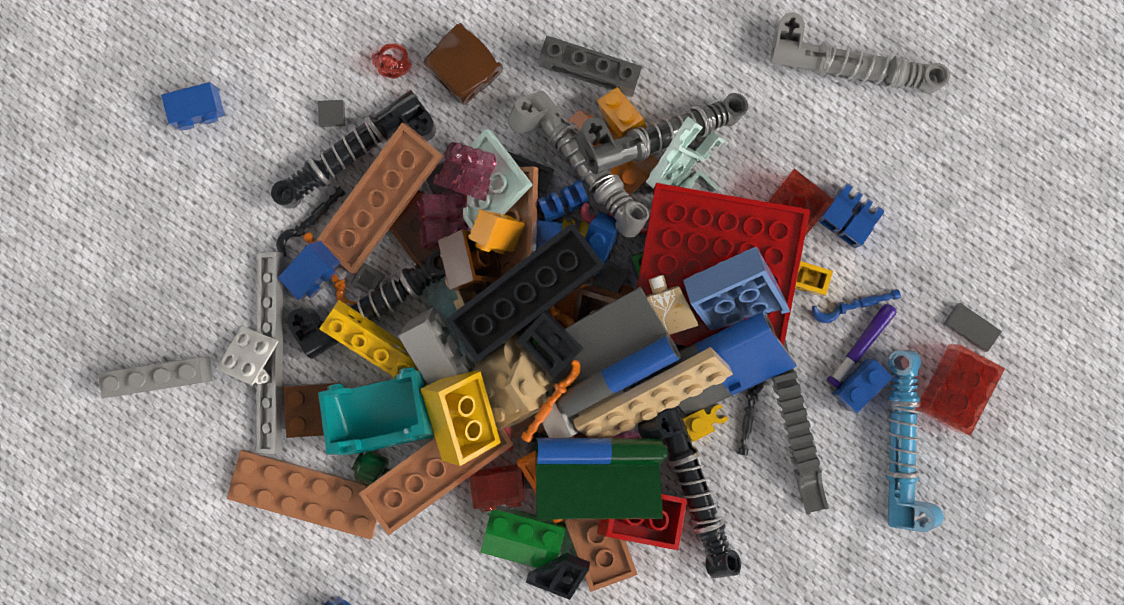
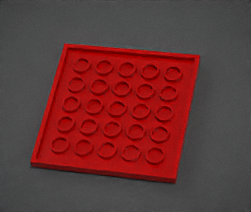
[637,183,810,346]

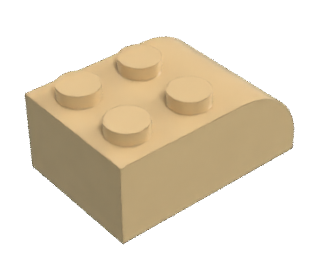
[474,334,548,431]

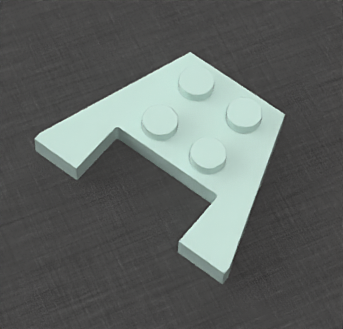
[646,117,726,189]

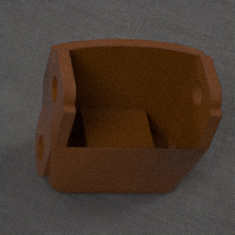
[423,23,503,105]

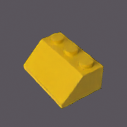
[421,371,501,466]

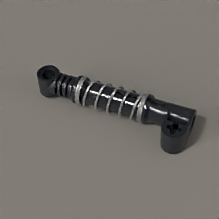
[271,89,436,209]
[287,250,446,359]
[638,406,741,578]

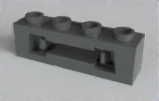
[539,35,642,97]

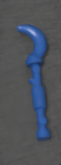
[812,289,901,323]

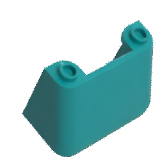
[318,367,435,455]

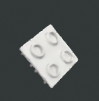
[216,326,279,386]

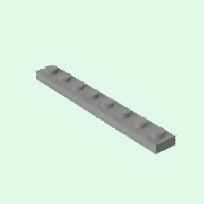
[256,252,283,454]

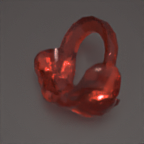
[371,43,412,79]

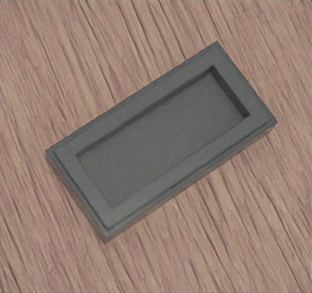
[944,303,1002,352]

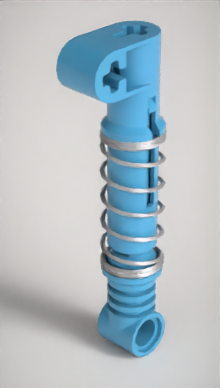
[885,350,944,532]

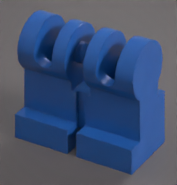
[537,180,590,222]
[816,183,884,249]

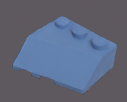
[683,247,790,331]

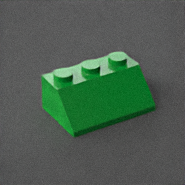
[480,504,566,568]

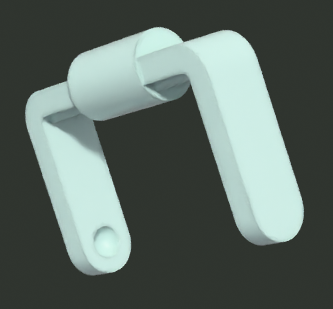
[679,171,719,192]

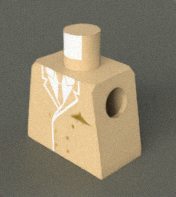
[646,275,698,335]

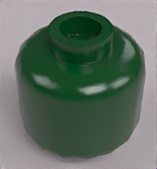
[352,451,391,485]

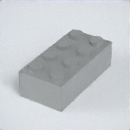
[398,307,473,385]

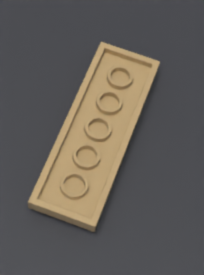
[573,347,733,438]

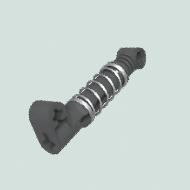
[576,93,748,174]

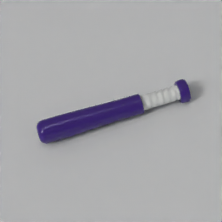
[826,304,897,389]

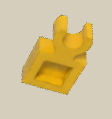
[683,404,729,442]

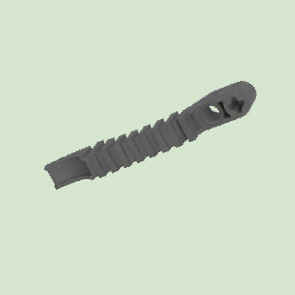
[771,339,829,514]

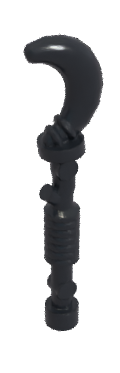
[276,186,346,257]
[738,381,765,456]

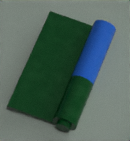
[535,438,667,520]

